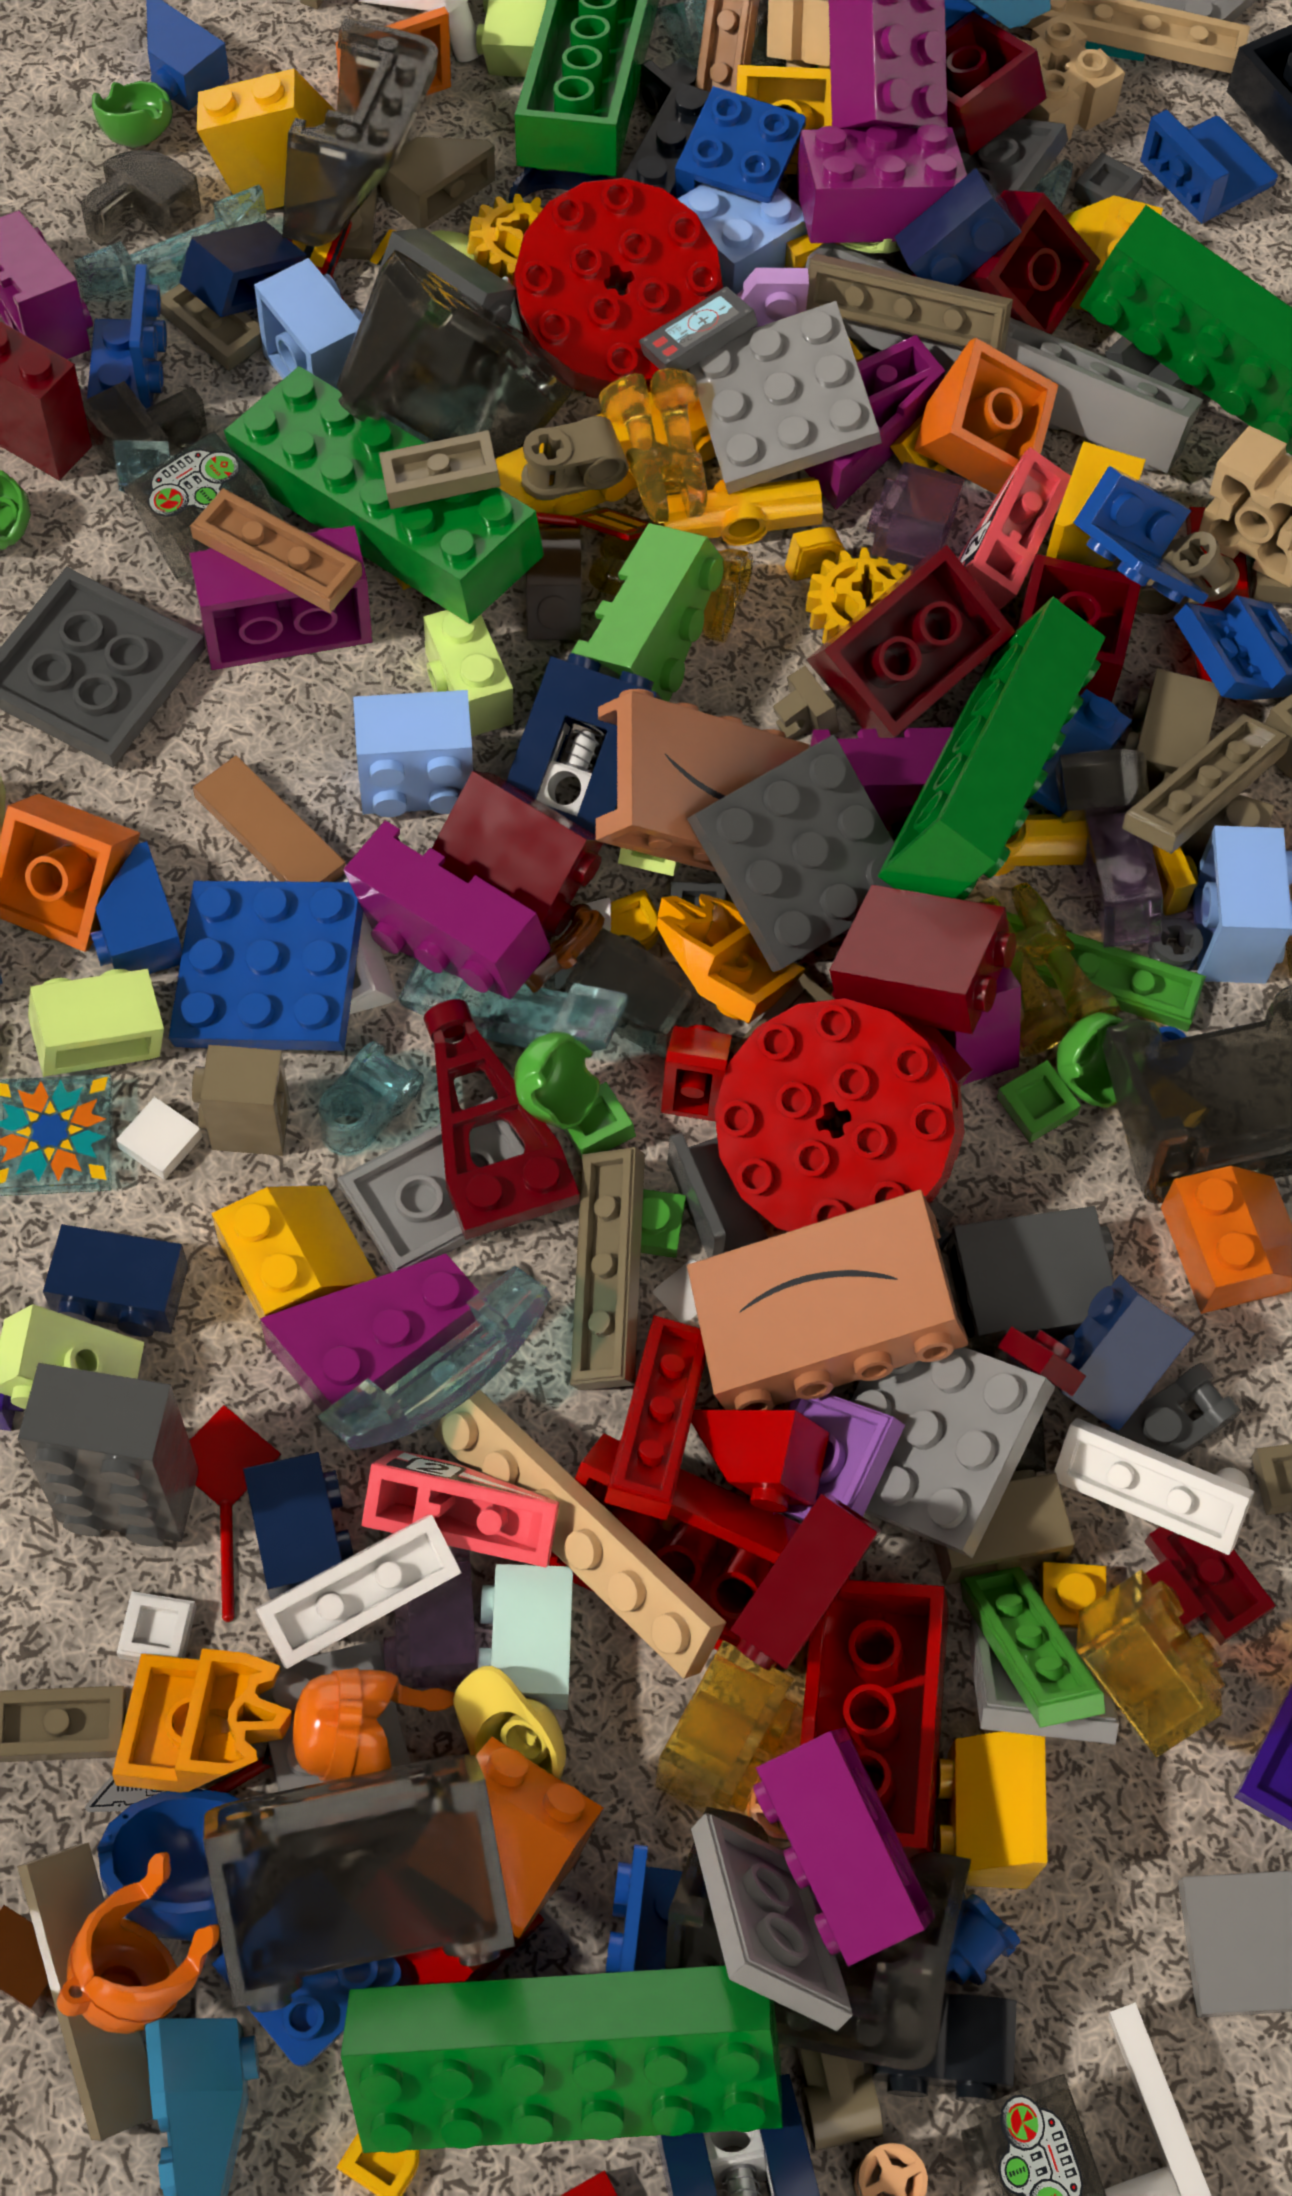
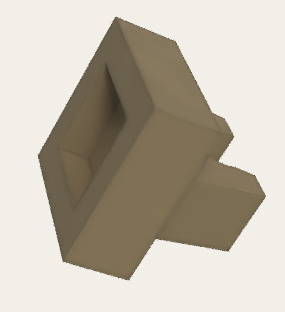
[773,666,839,739]

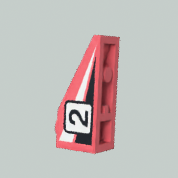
[958,447,1071,610]
[361,1449,560,1568]

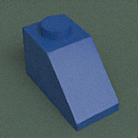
[146,0,229,111]
[1031,689,1132,818]
[90,841,182,974]

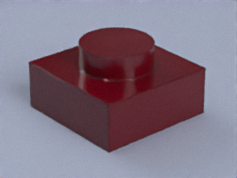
[998,1326,1086,1397]

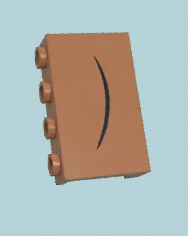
[596,689,809,872]
[687,1189,968,1410]

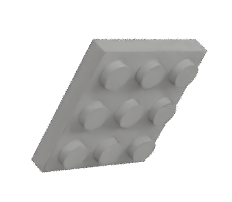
[690,301,882,494]
[850,1347,1055,1558]

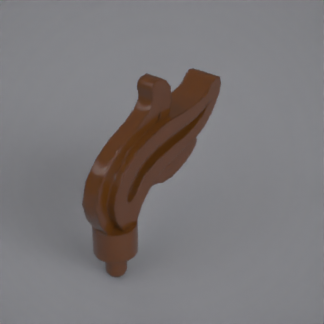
[525,903,605,994]

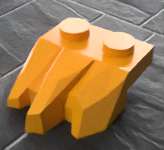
[656,893,805,1024]
[112,1648,292,1793]

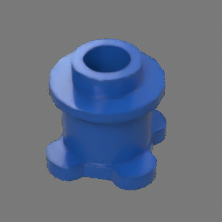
[932,1893,1021,1986]

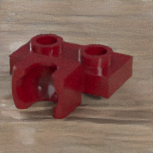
[1126,1527,1276,1646]

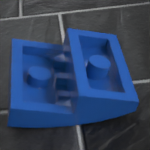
[1173,595,1292,700]

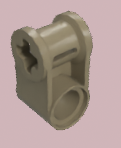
[521,416,629,501]
[1136,531,1240,615]

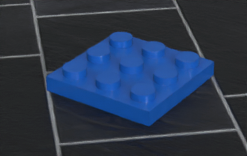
[168,881,363,1051]

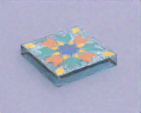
[0,1074,113,1196]

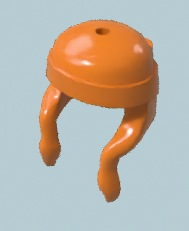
[293,1668,455,1795]
[56,1852,220,2034]

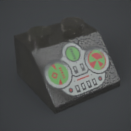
[123,432,284,584]
[961,2074,1106,2196]

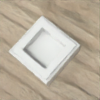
[116,1097,203,1180]
[117,1591,197,1662]

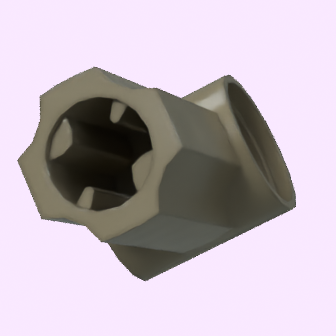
[790,2010,883,2151]

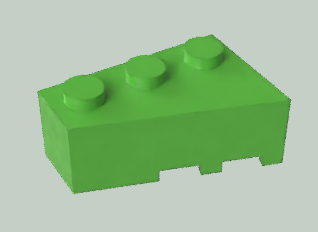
[571,523,724,702]

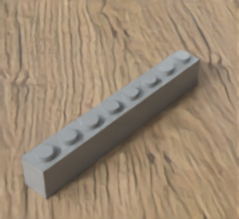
[805,243,1203,473]

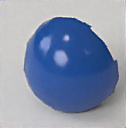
[97,1788,273,1941]

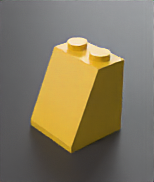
[197,68,339,214]

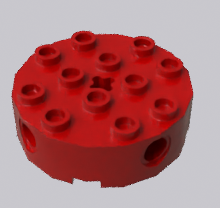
[512,178,723,402]
[714,998,965,1232]

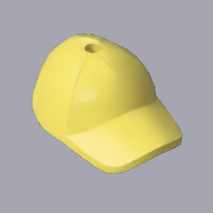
[453,1666,566,1780]

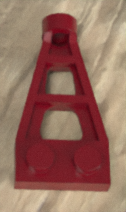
[423,999,580,1240]

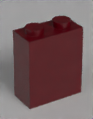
[0,321,92,481]
[432,771,603,940]
[829,885,1016,1035]
[730,1492,882,1671]

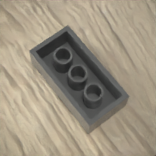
[18,1363,199,1547]

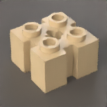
[767,0,830,69]
[1017,13,1125,141]
[1199,426,1292,587]

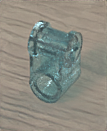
[319,1041,424,1157]

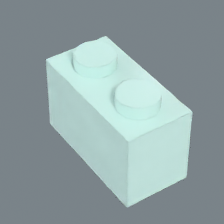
[478,1564,573,1710]

